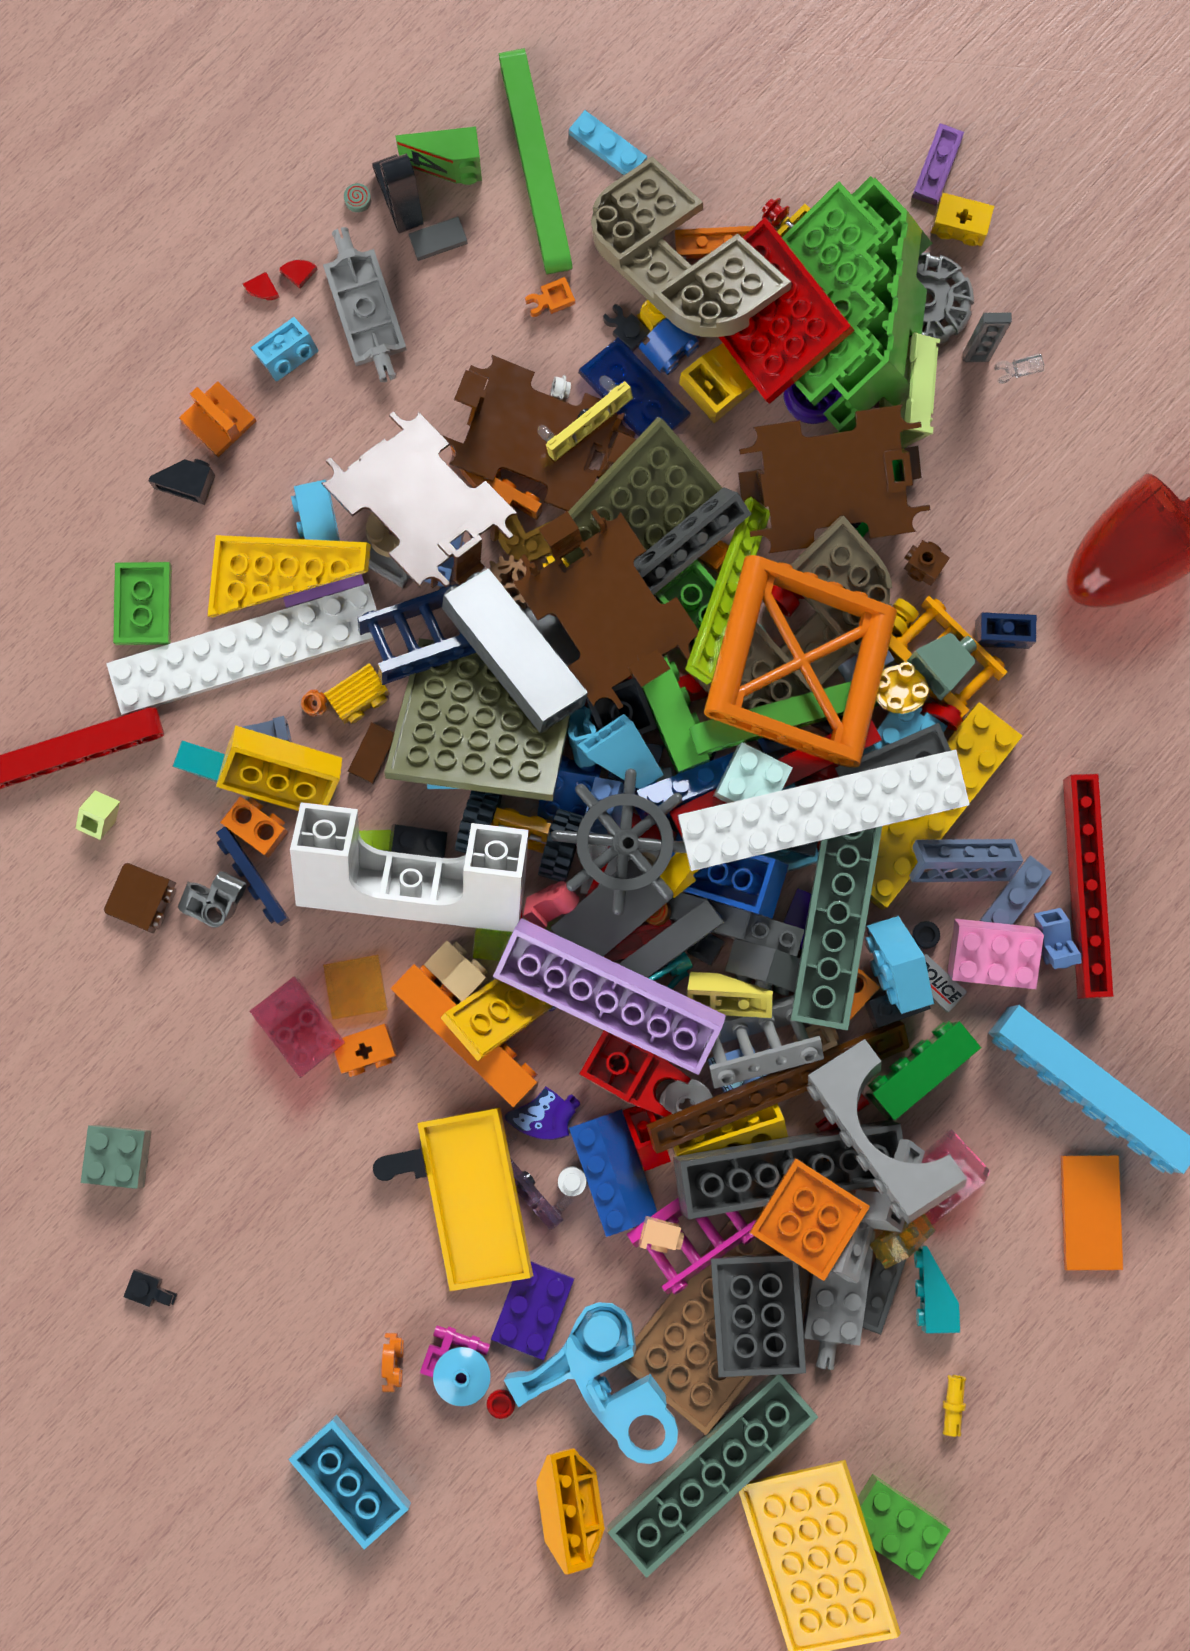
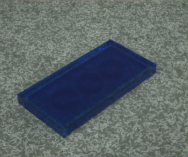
[578,337,691,436]

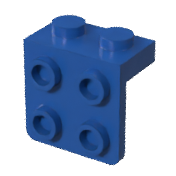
[537,755,602,821]

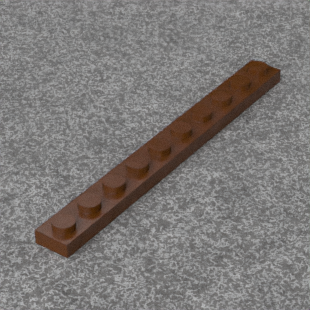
[646,1020,910,1154]

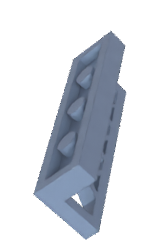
[909,839,1023,882]

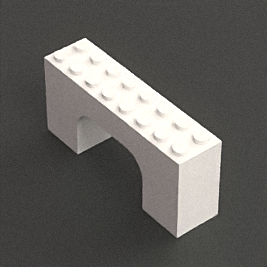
[290,802,529,932]

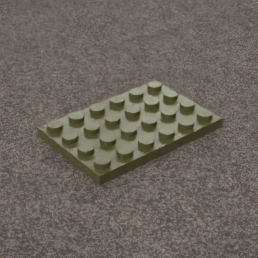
[563,417,722,565]

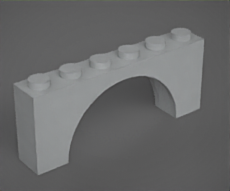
[807,1039,967,1224]

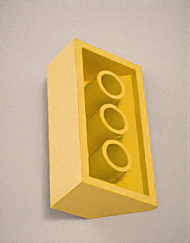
[216,725,342,811]

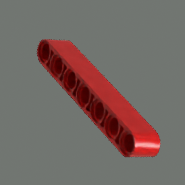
[0,708,165,789]

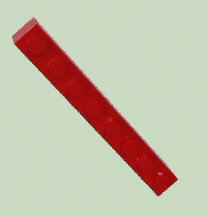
[1063,774,1114,999]

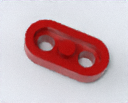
[920,701,963,731]

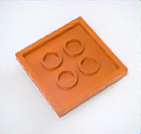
[749,1158,870,1281]

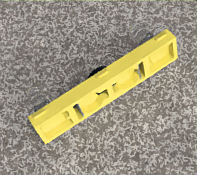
[537,375,633,461]

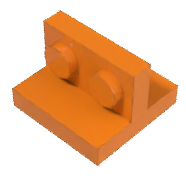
[179,381,256,457]

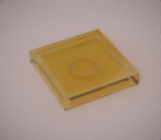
[323,955,388,1020]

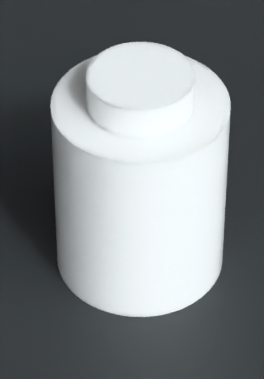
[558,1166,586,1196]

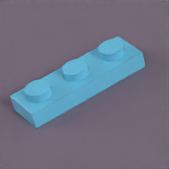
[569,110,647,175]

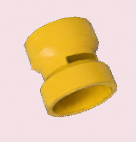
[892,598,919,636]

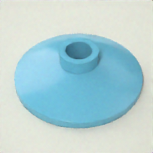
[433,1347,491,1406]

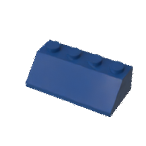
[569,1109,657,1237]

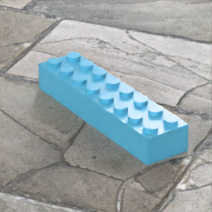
[988,1005,1190,1174]

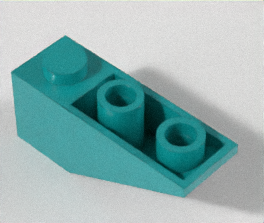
[914,1244,960,1333]

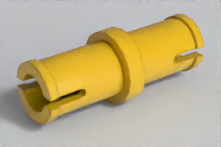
[943,1375,966,1437]

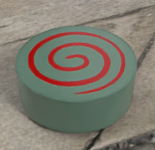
[344,183,371,212]

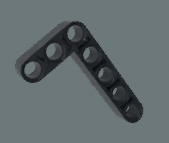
[372,153,424,234]

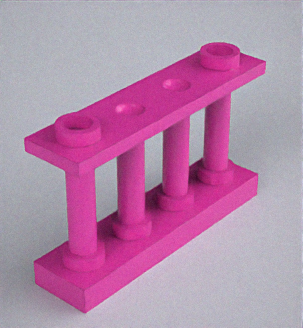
[626,1197,756,1295]

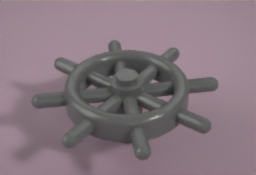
[551,768,686,916]

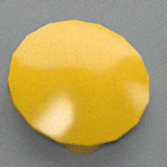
[876,662,928,714]

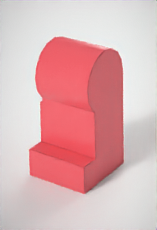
[523,881,579,929]

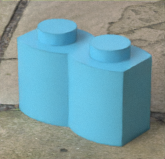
[567,706,596,767]

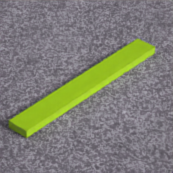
[685,497,770,685]

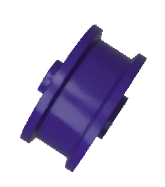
[783,384,842,424]

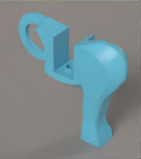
[504,1302,678,1464]

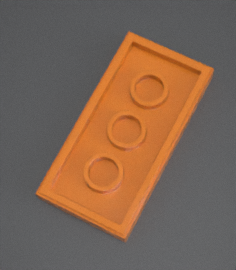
[1061,1155,1123,1270]

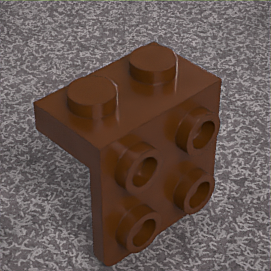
[104,863,176,934]

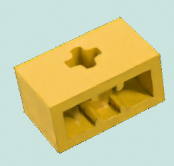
[931,193,994,246]

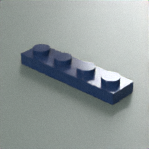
[216,827,290,926]

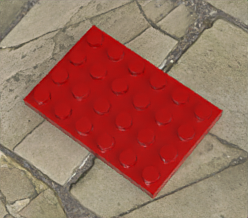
[719,217,855,404]

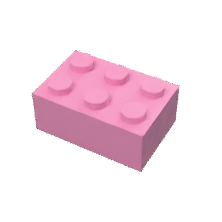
[947,919,1044,989]

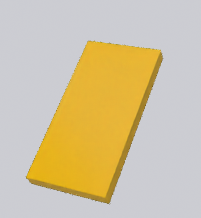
[441,979,552,1061]

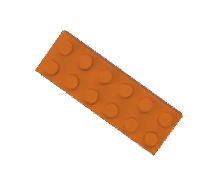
[390,964,538,1107]

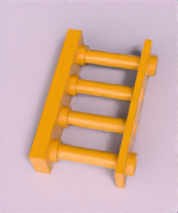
[888,596,1008,718]

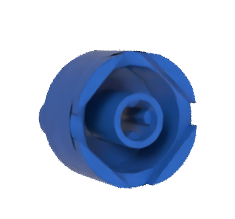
[639,318,700,375]

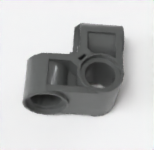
[178,871,247,928]

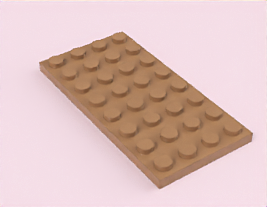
[620,1206,811,1435]

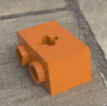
[331,1024,397,1077]

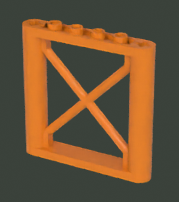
[704,555,897,767]

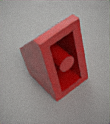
[623,1106,671,1171]

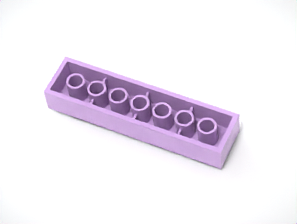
[493,918,726,1075]

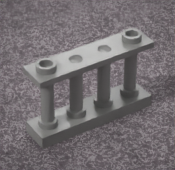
[709,995,824,1089]

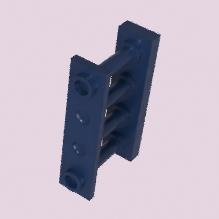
[357,584,477,685]

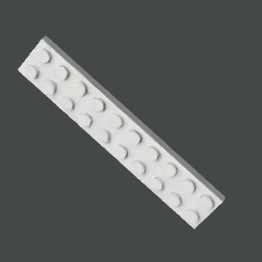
[106,584,385,716]
[678,750,970,871]

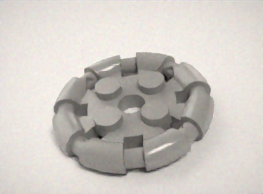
[916,252,974,345]

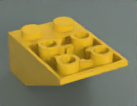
[679,343,756,423]

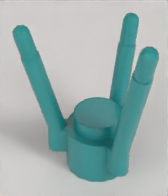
[649,952,693,989]

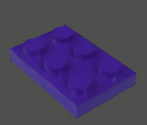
[491,1261,574,1360]

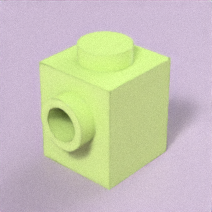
[75,790,120,840]

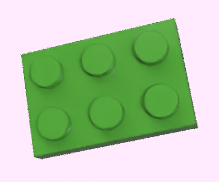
[113,562,172,645]

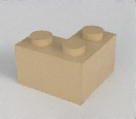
[424,941,489,1002]

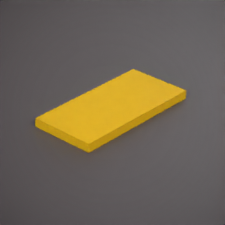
[417,1107,533,1291]

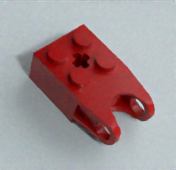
[579,1030,691,1117]

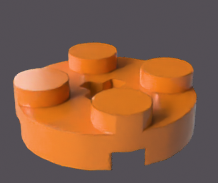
[382,1333,404,1392]

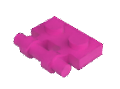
[420,1325,490,1383]

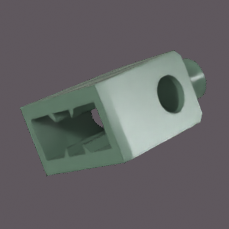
[907,633,977,701]

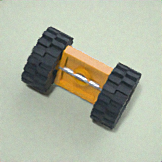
[455,790,583,882]

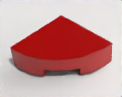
[279,260,318,289]
[243,272,280,301]

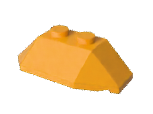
[536,1448,605,1575]

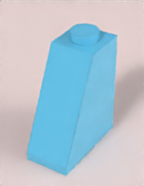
[578,714,664,789]

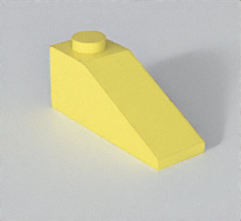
[687,972,773,1018]

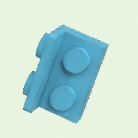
[251,317,319,381]

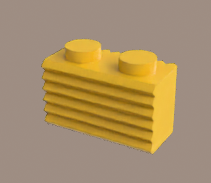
[324,663,390,724]

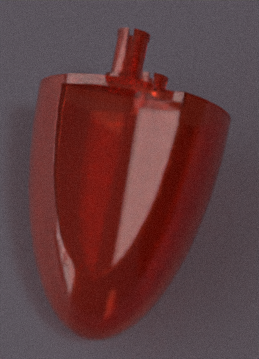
[1066,473,1190,608]

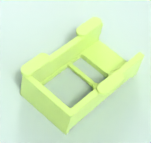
[879,332,940,447]

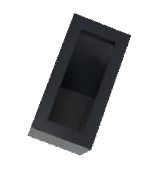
[148,459,215,505]

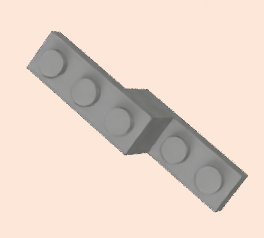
[833,1139,925,1283]

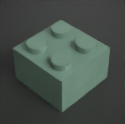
[81,1125,152,1189]

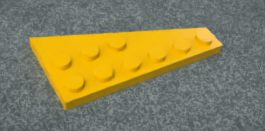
[207,535,371,618]

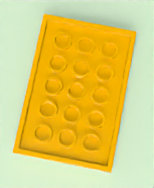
[739,1460,901,1651]

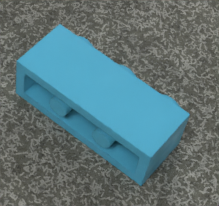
[291,480,340,541]

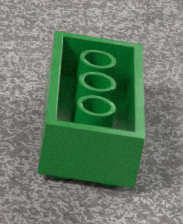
[865,1021,982,1121]

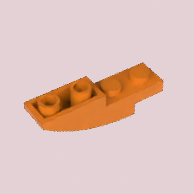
[451,443,542,520]

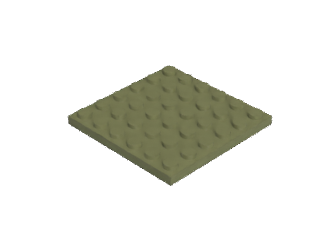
[384,638,571,801]

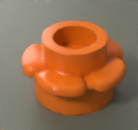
[301,690,327,717]

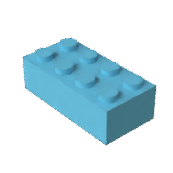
[288,1415,411,1550]

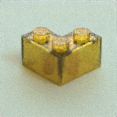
[870,1214,936,1269]

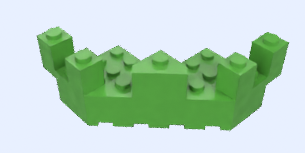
[782,176,933,432]

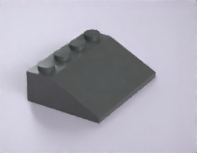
[711,1253,806,1377]

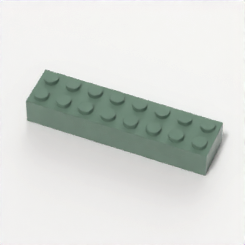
[790,826,882,1030]
[607,1374,818,1578]

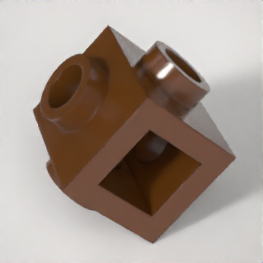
[904,540,950,586]

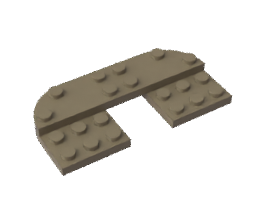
[591,157,791,337]
[685,516,892,710]

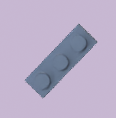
[979,855,1052,925]

